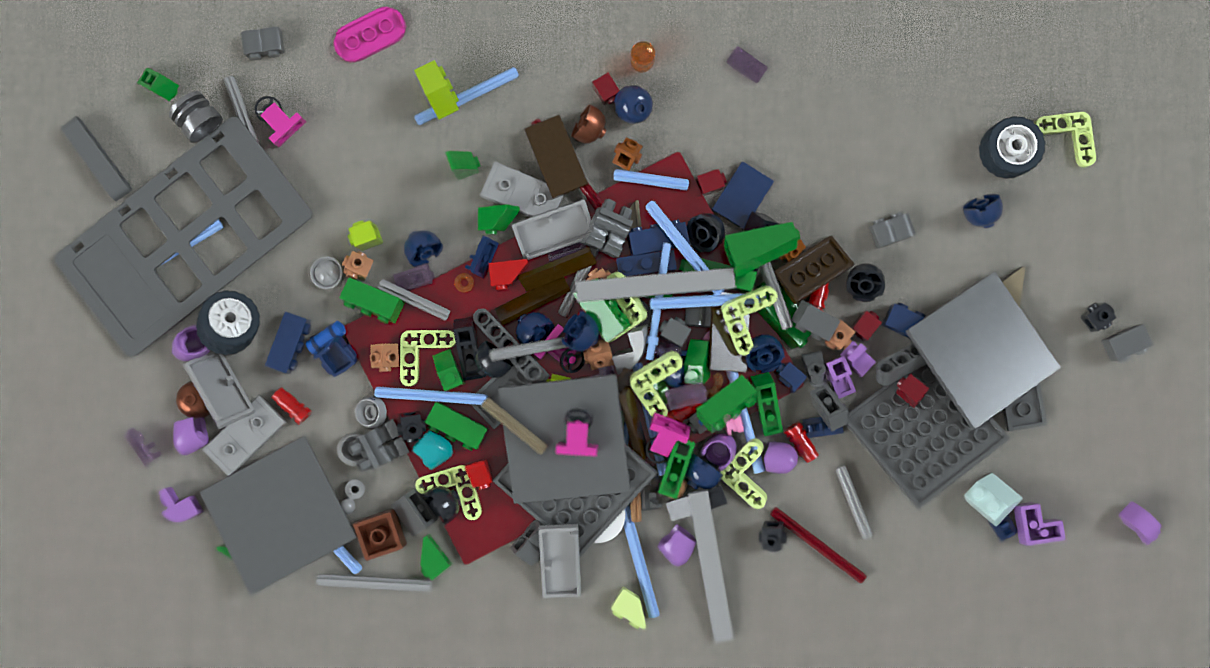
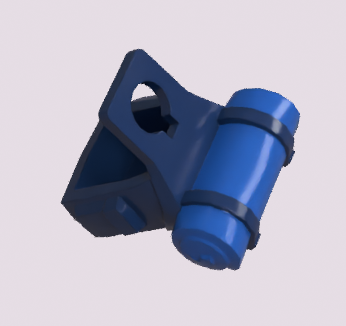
[306,321,358,378]

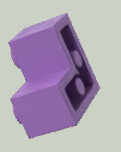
[1014,502,1066,546]

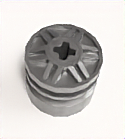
[169,91,223,142]

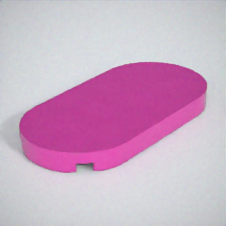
[333,7,406,62]

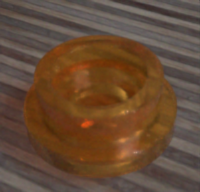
[455,273,474,293]

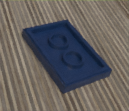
[712,161,774,230]

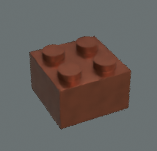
[353,508,407,561]

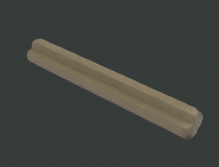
[481,398,548,454]

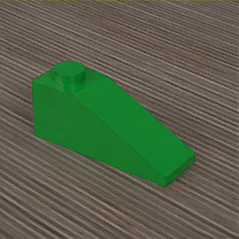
[445,151,481,181]
[750,372,783,437]
[658,440,695,499]

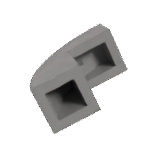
[612,325,649,375]

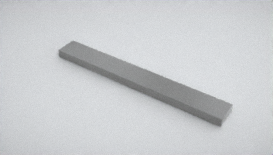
[575,268,735,302]
[688,489,734,643]

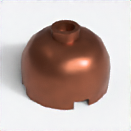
[571,104,607,144]
[176,381,210,419]

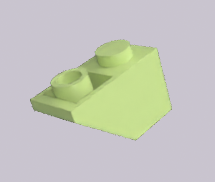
[611,586,646,629]

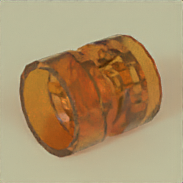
[630,41,655,72]

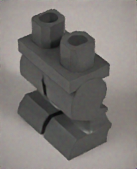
[581,199,633,258]
[348,419,409,472]

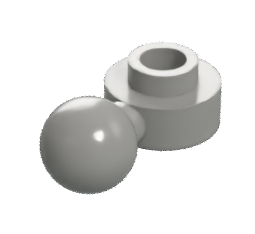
[340,479,365,514]

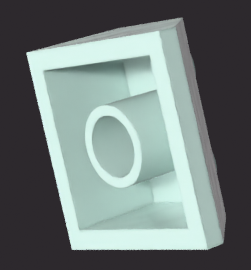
[964,473,1023,526]

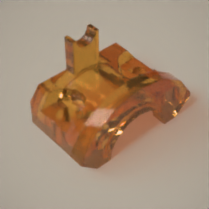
[694,372,723,399]

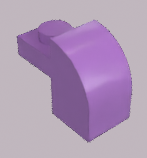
[840,341,876,378]
[824,356,856,399]
[159,487,204,522]
[1118,501,1162,546]

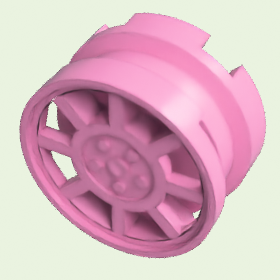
[725,415,744,436]

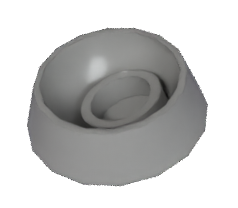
[310,256,343,289]
[355,395,387,429]
[337,433,364,466]

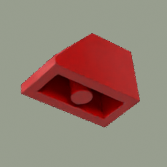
[489,259,529,291]
[464,459,493,490]

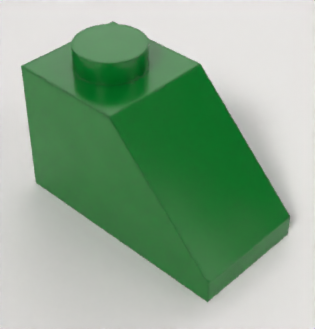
[137,67,180,102]
[478,204,520,235]
[684,339,711,385]
[433,349,465,391]
[420,534,453,580]

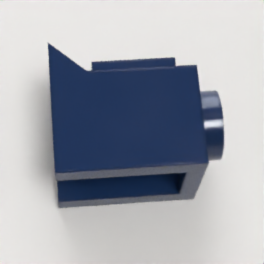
[775,362,807,394]

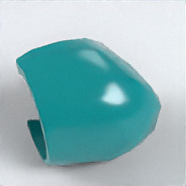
[413,430,453,470]

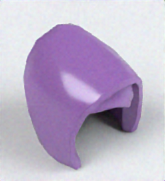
[172,325,210,362]
[173,417,209,456]
[700,433,737,471]
[764,441,798,474]
[657,524,696,567]

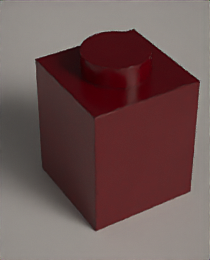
[592,72,620,105]
[696,168,727,196]
[850,310,882,341]
[896,374,929,408]

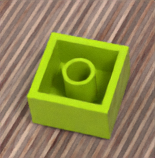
[414,60,459,120]

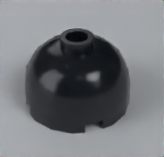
[687,213,725,252]
[846,263,885,302]
[474,341,513,378]
[423,486,460,526]

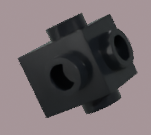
[1080,302,1117,332]
[397,411,426,442]
[759,521,787,552]

